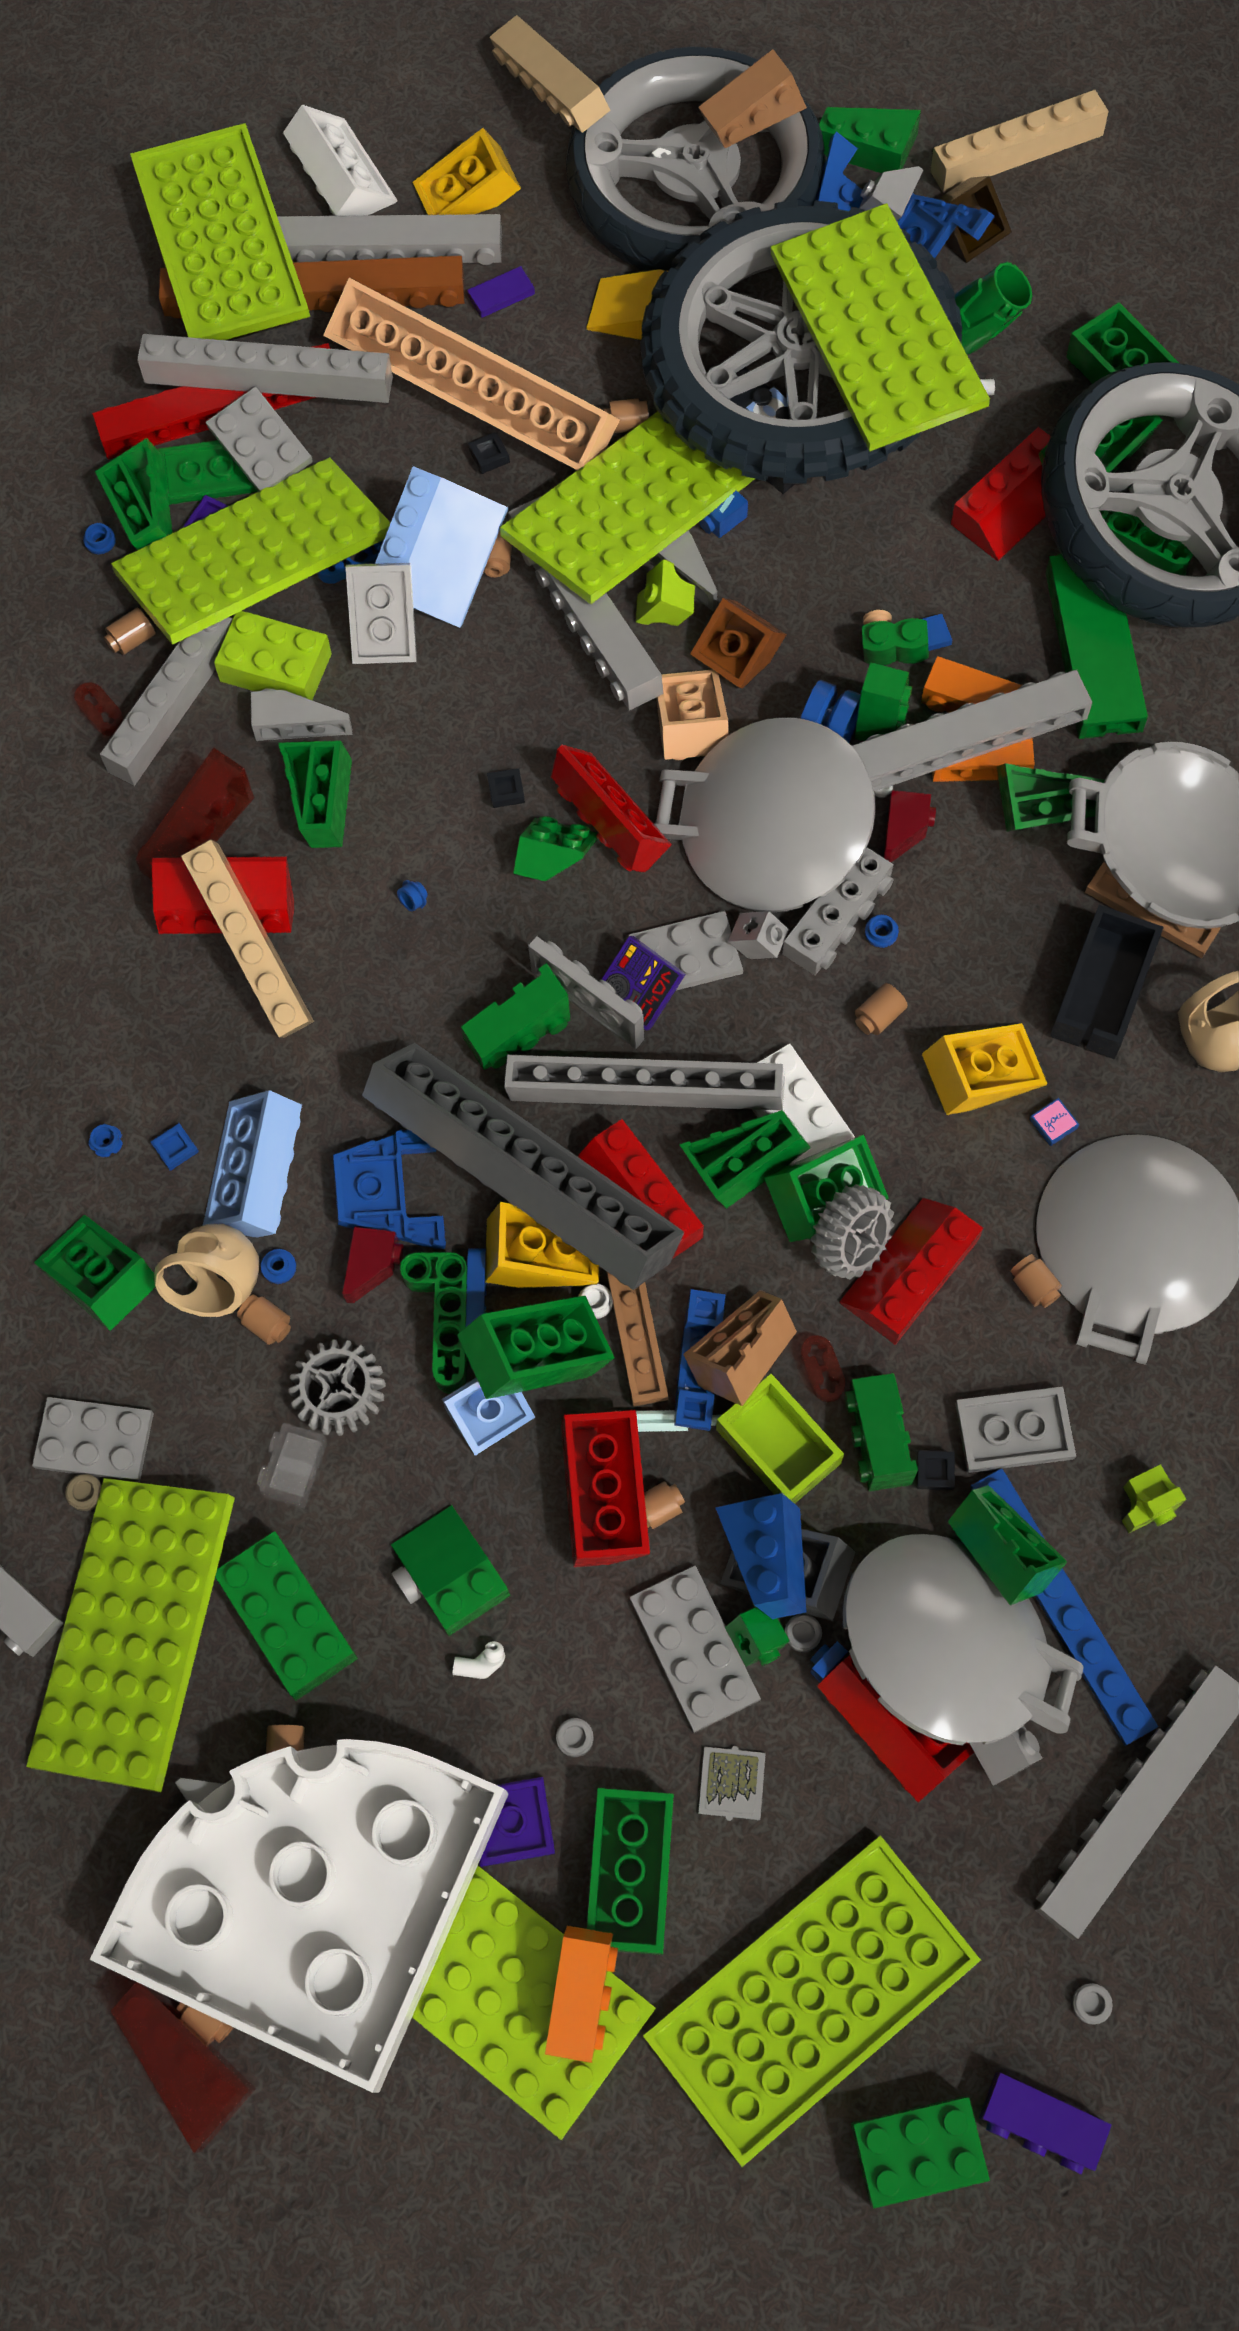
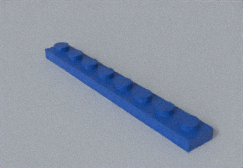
[970,1469,1158,1746]

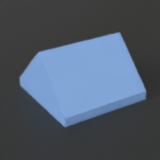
[442,1378,535,1455]

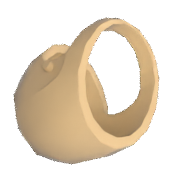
[1178,971,1239,1072]
[154,1224,259,1317]

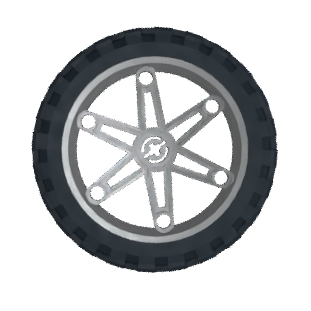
[640,200,962,484]

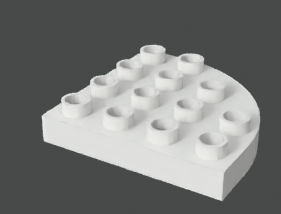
[90,1739,508,2093]

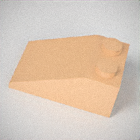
[656,670,729,760]

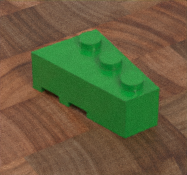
[819,107,921,173]
[95,438,173,550]
[855,662,912,742]
[997,763,1105,832]
[461,963,570,1070]
[679,1110,811,1209]
[845,1373,918,1491]
[948,1485,1067,1606]

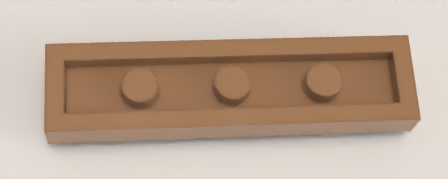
[1085,862,1221,959]
[607,1272,668,1407]

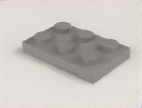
[206,386,313,492]
[346,563,417,664]
[629,911,743,990]
[955,1387,1076,1473]
[32,1397,154,1482]

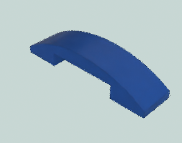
[674,1289,725,1431]

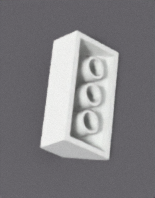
[283,105,398,216]

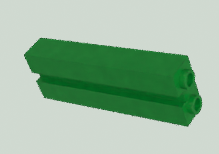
[1046,554,1148,739]

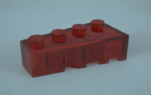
[135,747,254,880]
[111,1982,256,2153]

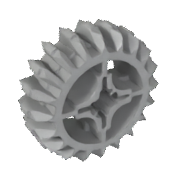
[811,1184,895,1280]
[288,1339,386,1436]

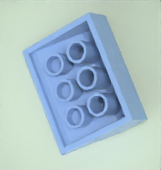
[375,466,508,628]

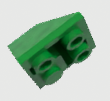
[513,816,598,881]

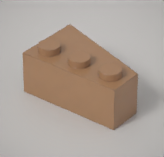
[699,49,807,148]
[683,1291,797,1406]

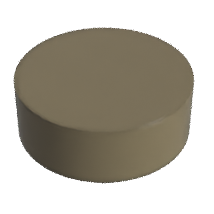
[66,1474,102,1511]

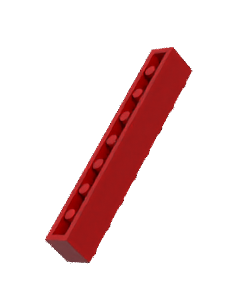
[92,343,331,460]

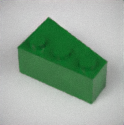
[278,741,352,848]

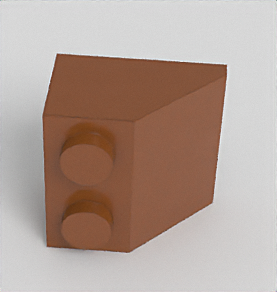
[690,598,787,688]

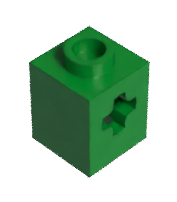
[725,1607,790,1667]

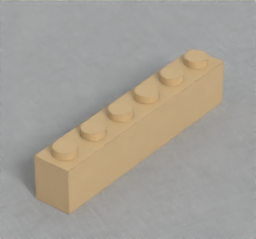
[489,15,611,133]
[931,90,1109,193]
[181,840,314,1038]

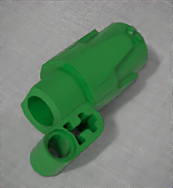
[954,262,1032,355]

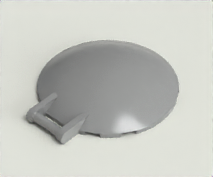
[654,718,875,912]
[1067,742,1239,929]
[1036,1134,1239,1365]
[843,1534,1084,1745]

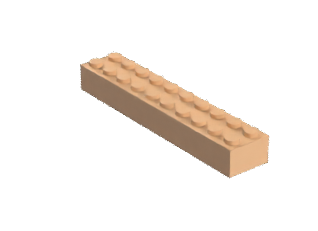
[323,278,620,470]

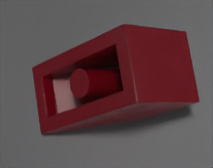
[884,790,936,862]
[342,1227,403,1303]

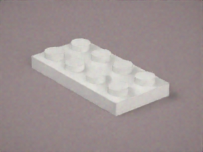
[753,1044,855,1164]

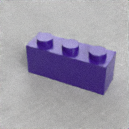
[979,2072,1112,2175]

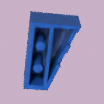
[716,1493,806,1619]

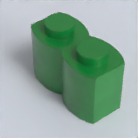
[862,618,929,665]

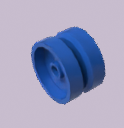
[800,680,861,743]

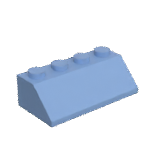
[203,1090,302,1238]

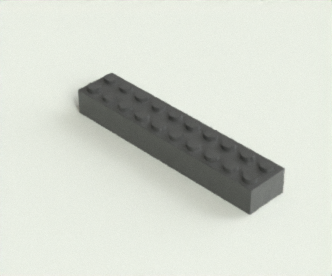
[362,1042,684,1290]

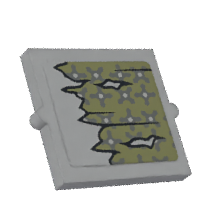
[698,1746,766,1821]

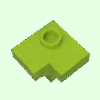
[636,559,695,626]
[1122,1464,1186,1533]

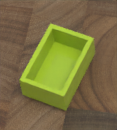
[214,611,332,700]
[716,1374,844,1503]

